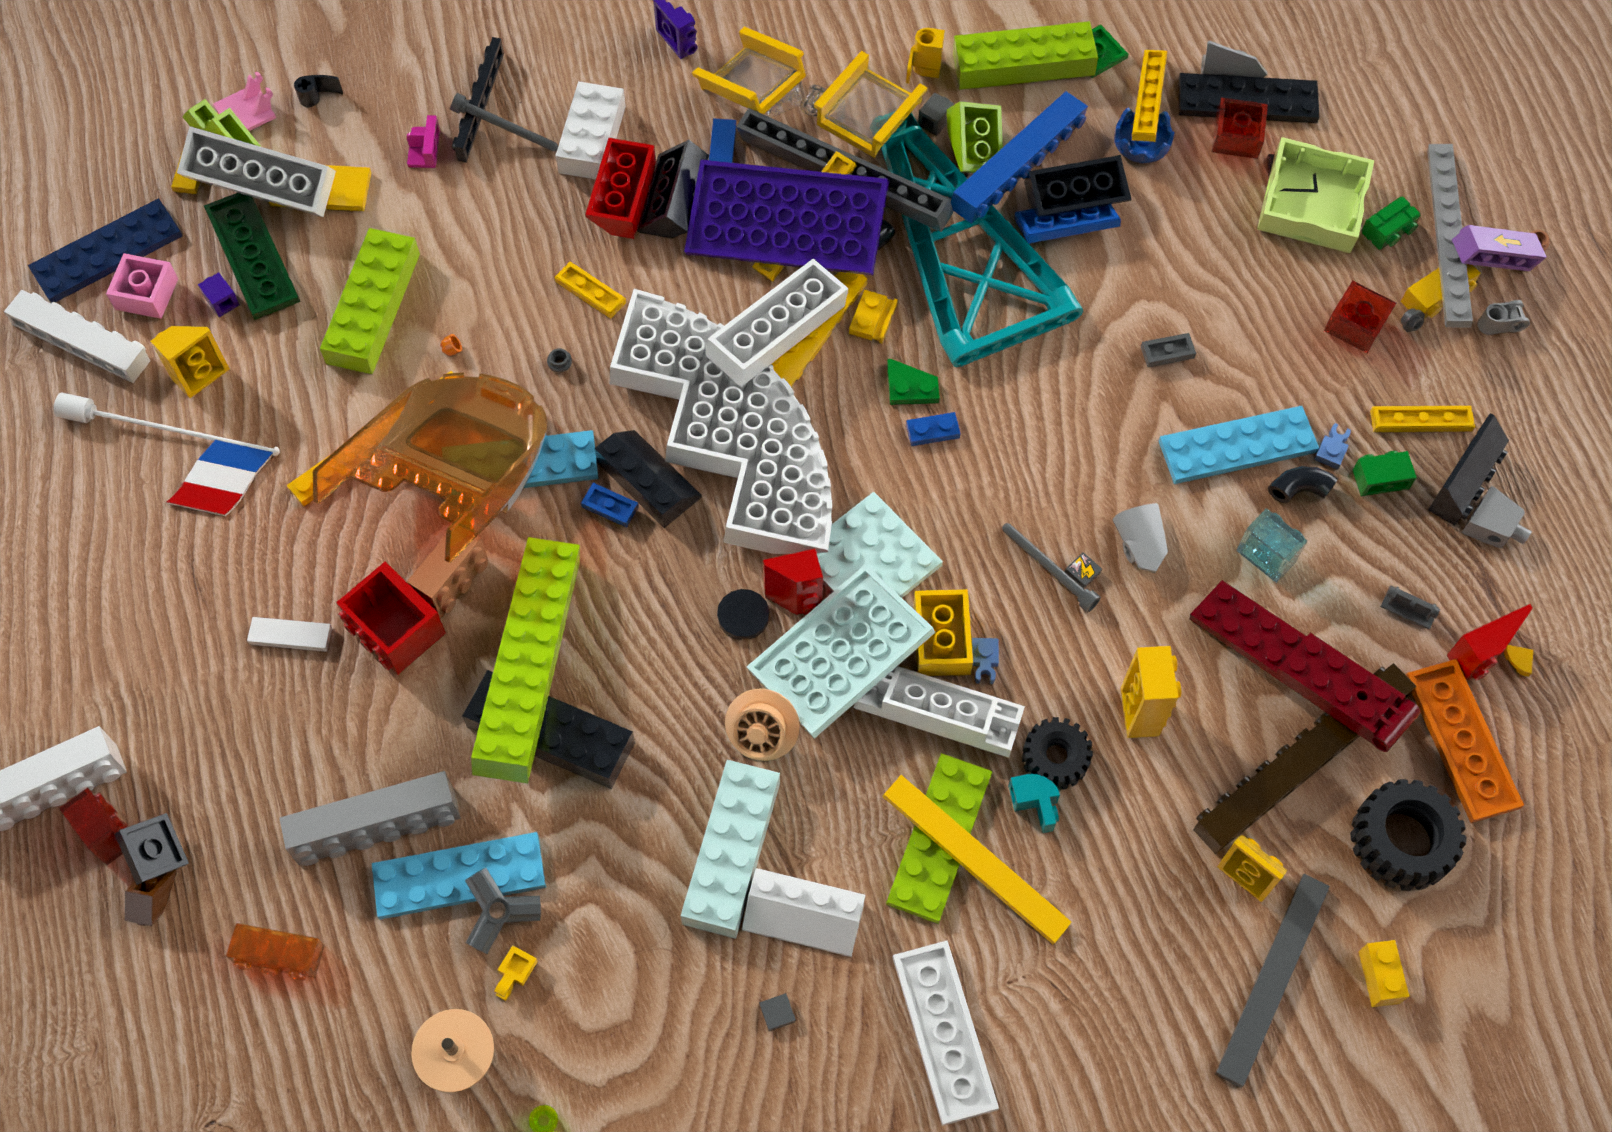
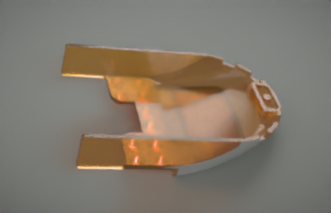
[313,372,547,563]

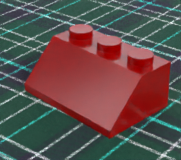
[763,548,823,615]

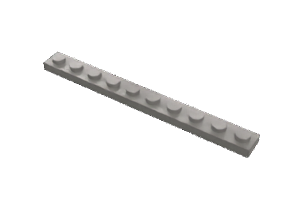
[1427,144,1473,328]

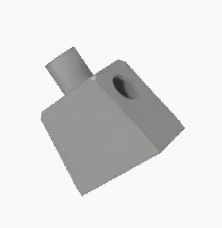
[1462,486,1532,548]

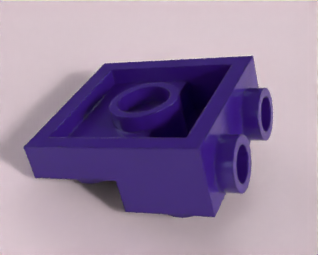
[653,0,698,59]

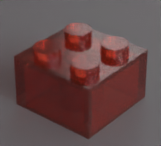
[1212,98,1268,159]
[1324,280,1397,354]
[59,787,129,865]

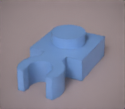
[1314,423,1351,470]
[972,638,999,684]

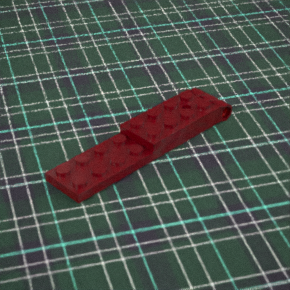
[1189,580,1421,752]

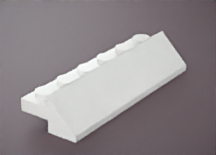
[854,666,1025,758]

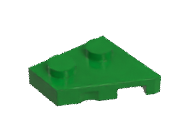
[887,359,940,405]

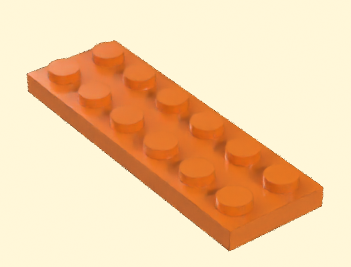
[1406,659,1524,823]

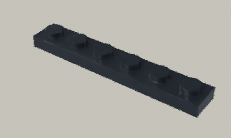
[452,37,504,163]

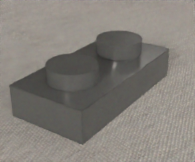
[1141,333,1196,367]

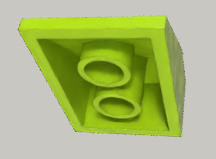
[947,101,1003,173]

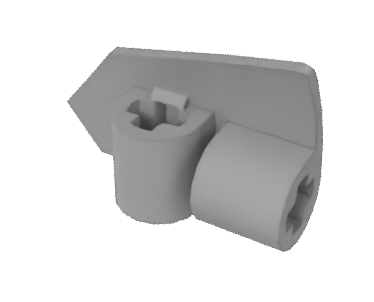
[1201,41,1268,77]
[1113,503,1168,573]

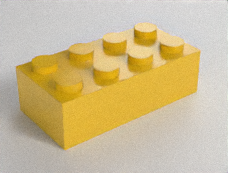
[1120,646,1181,738]

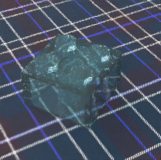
[1236,508,1308,583]

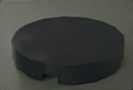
[717,589,769,640]

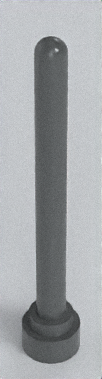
[450,93,558,151]
[1002,523,1101,613]

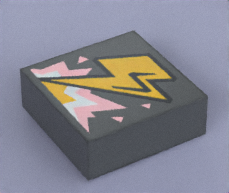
[1065,552,1102,589]

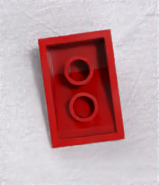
[1446,604,1533,681]

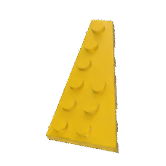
[771,272,867,387]

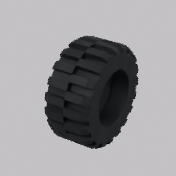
[1350,779,1467,891]

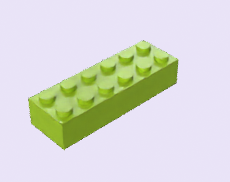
[953,21,1098,90]
[320,228,420,374]

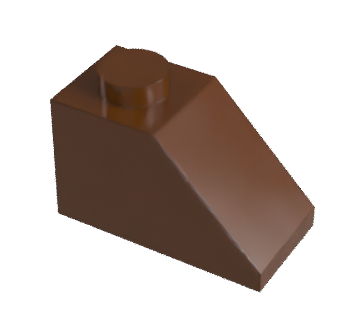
[125,869,177,926]

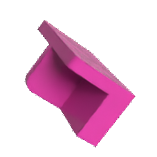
[407,115,440,168]

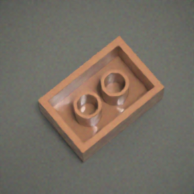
[407,522,489,619]

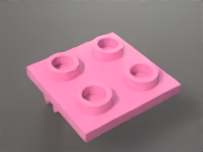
[213,72,276,131]

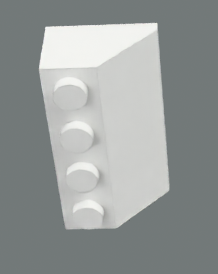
[742,868,865,957]

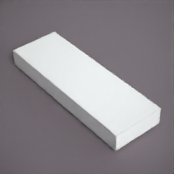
[247,617,332,652]

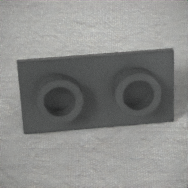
[1380,585,1440,629]

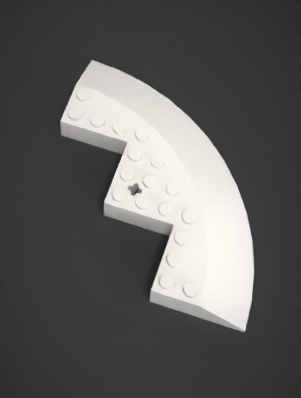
[609,289,832,554]

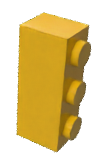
[1400,264,1481,319]

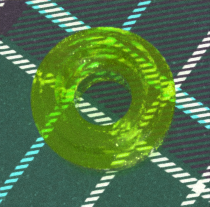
[529,1105,559,1132]

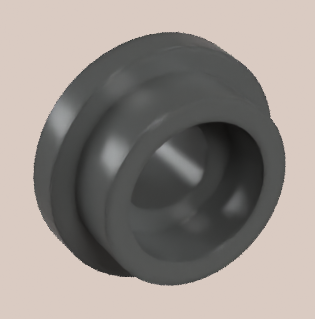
[1401,308,1425,332]
[547,348,572,372]

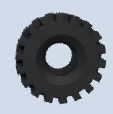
[1022,717,1093,790]

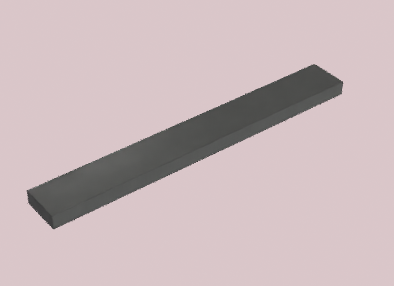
[1215,874,1330,1088]

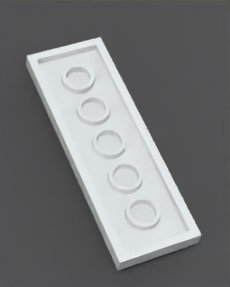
[893,941,999,1126]

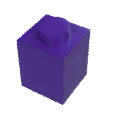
[198,272,240,317]

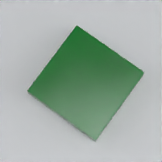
[1090,24,1129,78]

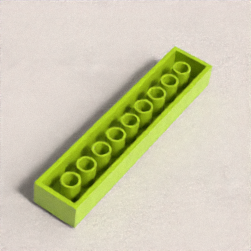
[471,537,580,784]

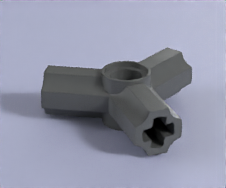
[465,867,541,954]

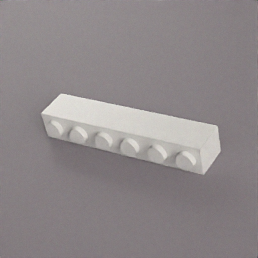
[4,290,151,383]

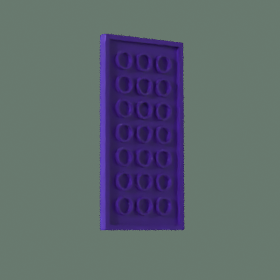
[684,160,889,276]

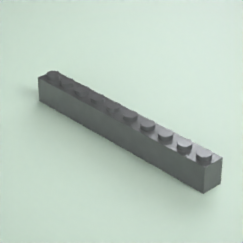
[736,108,953,232]

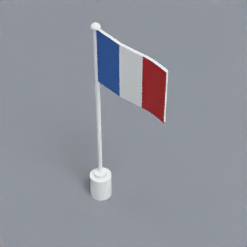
[54,393,280,516]

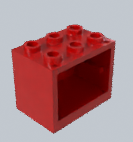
[336,561,446,675]

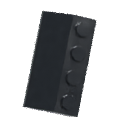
[637,140,709,239]
[1024,155,1132,217]
[1428,413,1509,526]
[594,430,702,528]

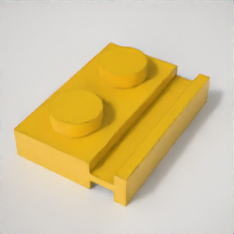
[849,289,898,344]

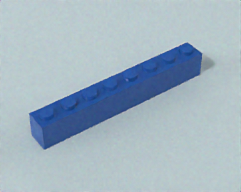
[951,91,1088,224]

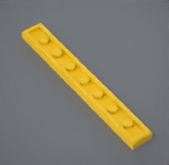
[882,775,1072,945]

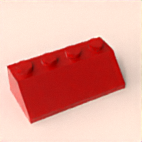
[585,137,656,239]

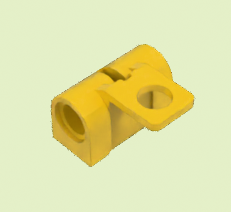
[906,28,945,84]

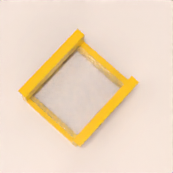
[692,26,806,114]
[814,51,928,158]

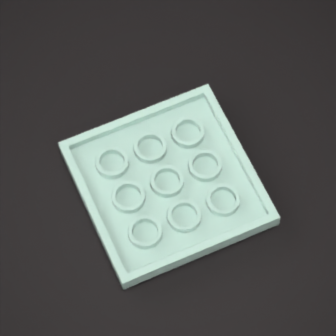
[817,492,943,598]

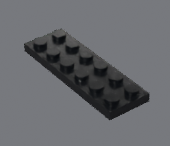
[1178,73,1320,123]

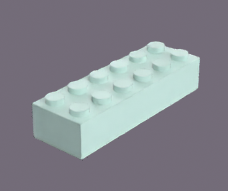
[681,760,780,939]

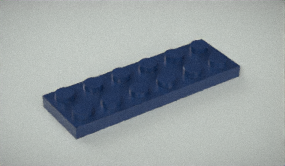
[28,198,183,304]

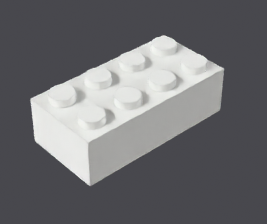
[556,81,626,179]

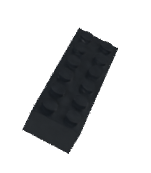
[462,670,635,789]

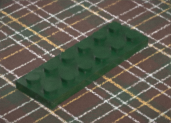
[204,193,301,320]

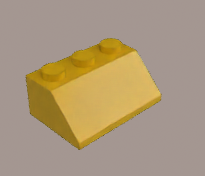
[150,326,230,399]

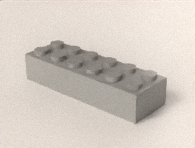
[279,771,461,866]

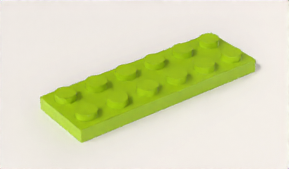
[886,753,992,924]

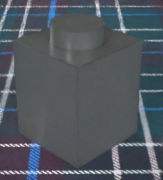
[918,93,954,136]

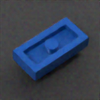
[906,412,961,446]
[581,483,639,528]

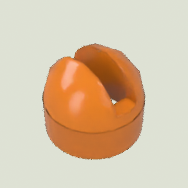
[440,334,462,356]

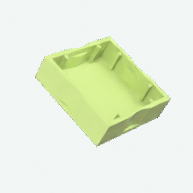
[1257,137,1374,253]

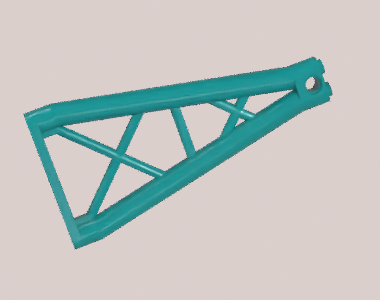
[869,112,1083,367]

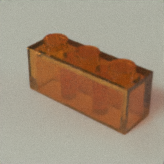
[226,923,325,981]

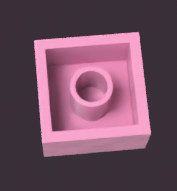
[106,254,178,319]

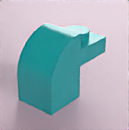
[1008,774,1060,833]

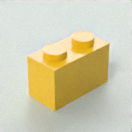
[1358,940,1409,1007]

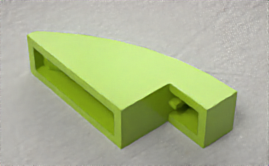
[182,99,261,147]

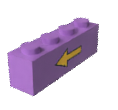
[1452,225,1547,271]

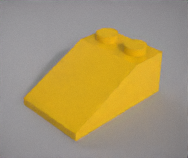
[1217,835,1288,902]

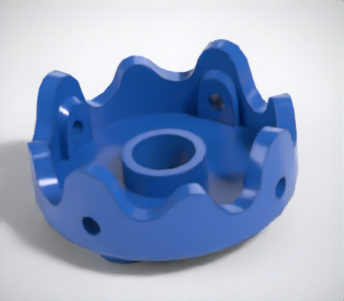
[1114,107,1175,163]

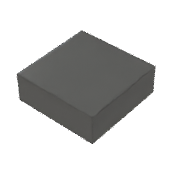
[759,993,796,1032]

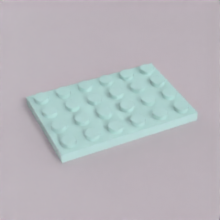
[747,564,935,738]

